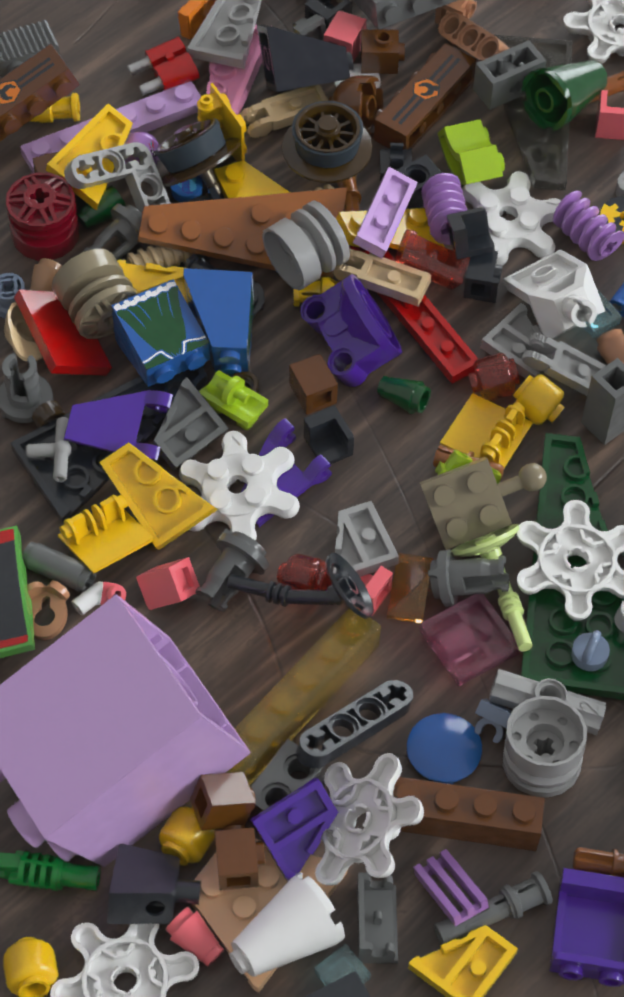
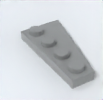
[187,0,262,69]

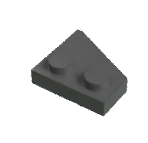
[152,378,229,471]

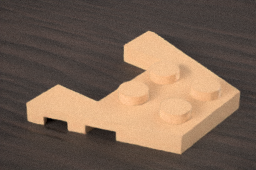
[191,838,348,993]

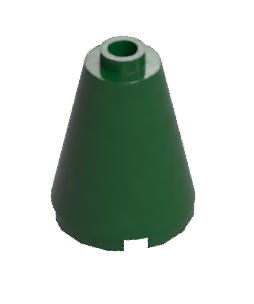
[521,60,608,131]

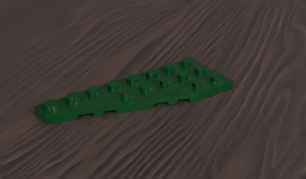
[521,433,624,700]

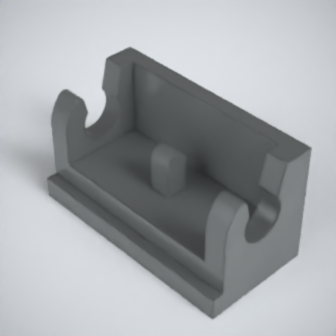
[357,872,398,964]

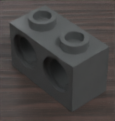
[250,739,326,818]

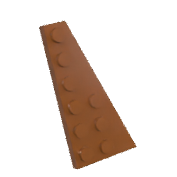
[137,187,347,280]

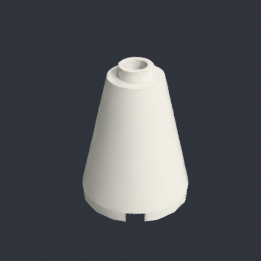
[229,872,345,977]

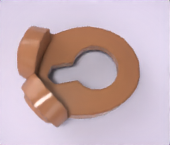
[27,581,70,640]

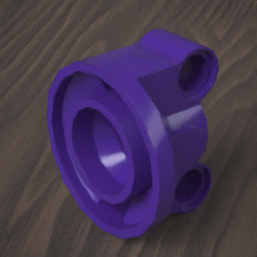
[300,274,402,387]

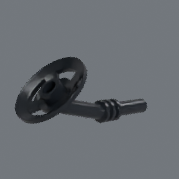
[227,553,374,619]

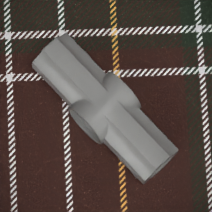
[489,669,606,735]

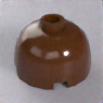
[328,75,384,139]

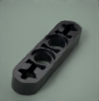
[296,680,414,768]

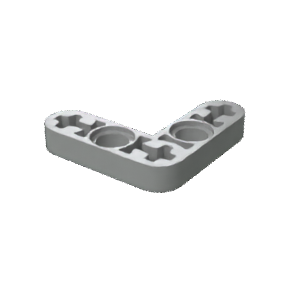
[64,142,171,213]

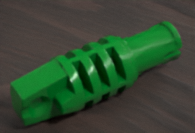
[0,850,101,891]

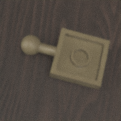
[419,457,547,550]

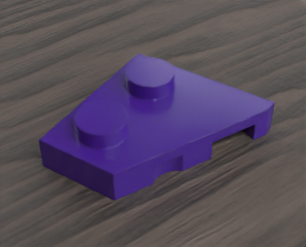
[250,777,338,882]

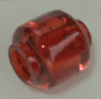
[468,352,520,401]
[277,553,331,590]

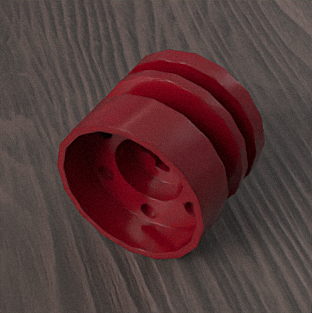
[6,172,79,261]

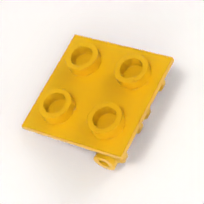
[197,83,247,162]
[440,393,533,468]
[58,494,155,574]

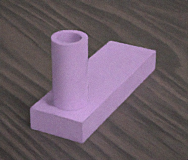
[353,167,418,258]

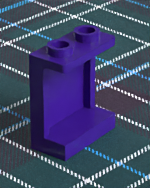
[549,868,624,987]

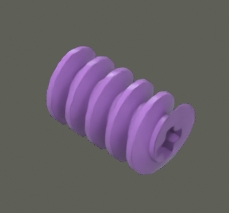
[421,173,467,245]
[553,191,624,261]

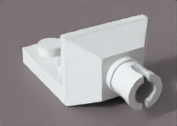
[503,249,605,339]

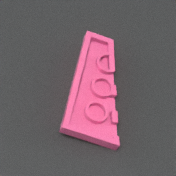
[206,25,272,115]

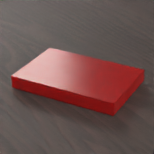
[14,289,112,376]

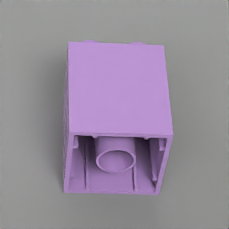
[0,594,251,867]

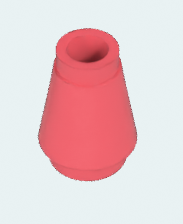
[165,907,224,967]

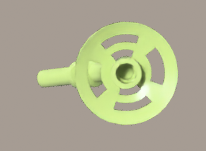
[451,524,533,652]

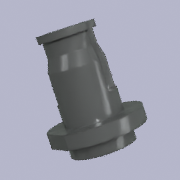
[83,204,151,260]
[0,353,53,423]
[195,529,269,612]
[428,549,509,608]

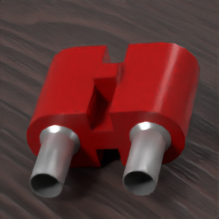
[128,37,200,96]

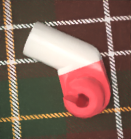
[71,581,127,615]

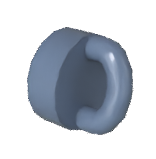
[571,630,610,671]

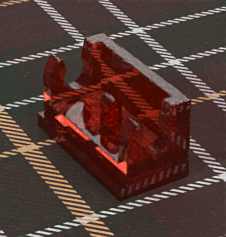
[394,229,470,290]

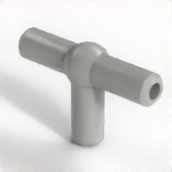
[26,417,71,482]

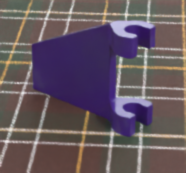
[63,390,173,462]
[240,418,332,527]

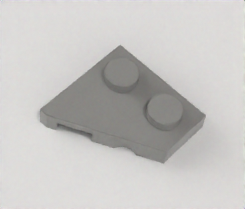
[480,303,551,379]
[333,501,399,577]

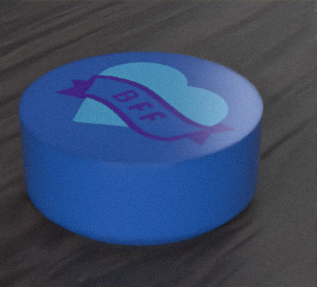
[171,175,203,203]

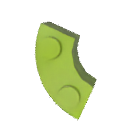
[438,119,505,185]

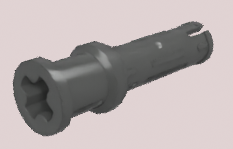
[433,871,553,945]

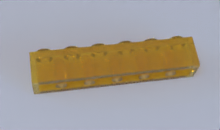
[226,606,381,785]

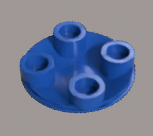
[406,713,482,784]

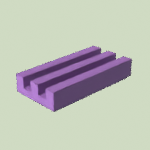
[413,849,489,926]

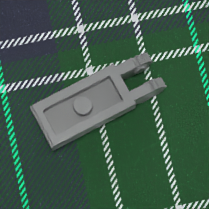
[522,333,606,396]

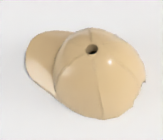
[4,302,43,361]

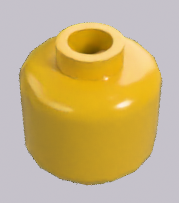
[513,374,565,425]
[159,806,216,865]
[3,937,58,997]

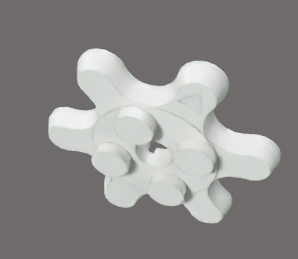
[563,0,624,64]
[462,171,561,266]
[179,431,300,541]
[517,500,624,621]
[315,753,424,886]
[50,922,199,997]

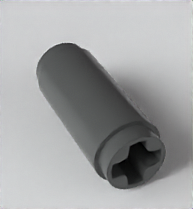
[22,542,96,592]

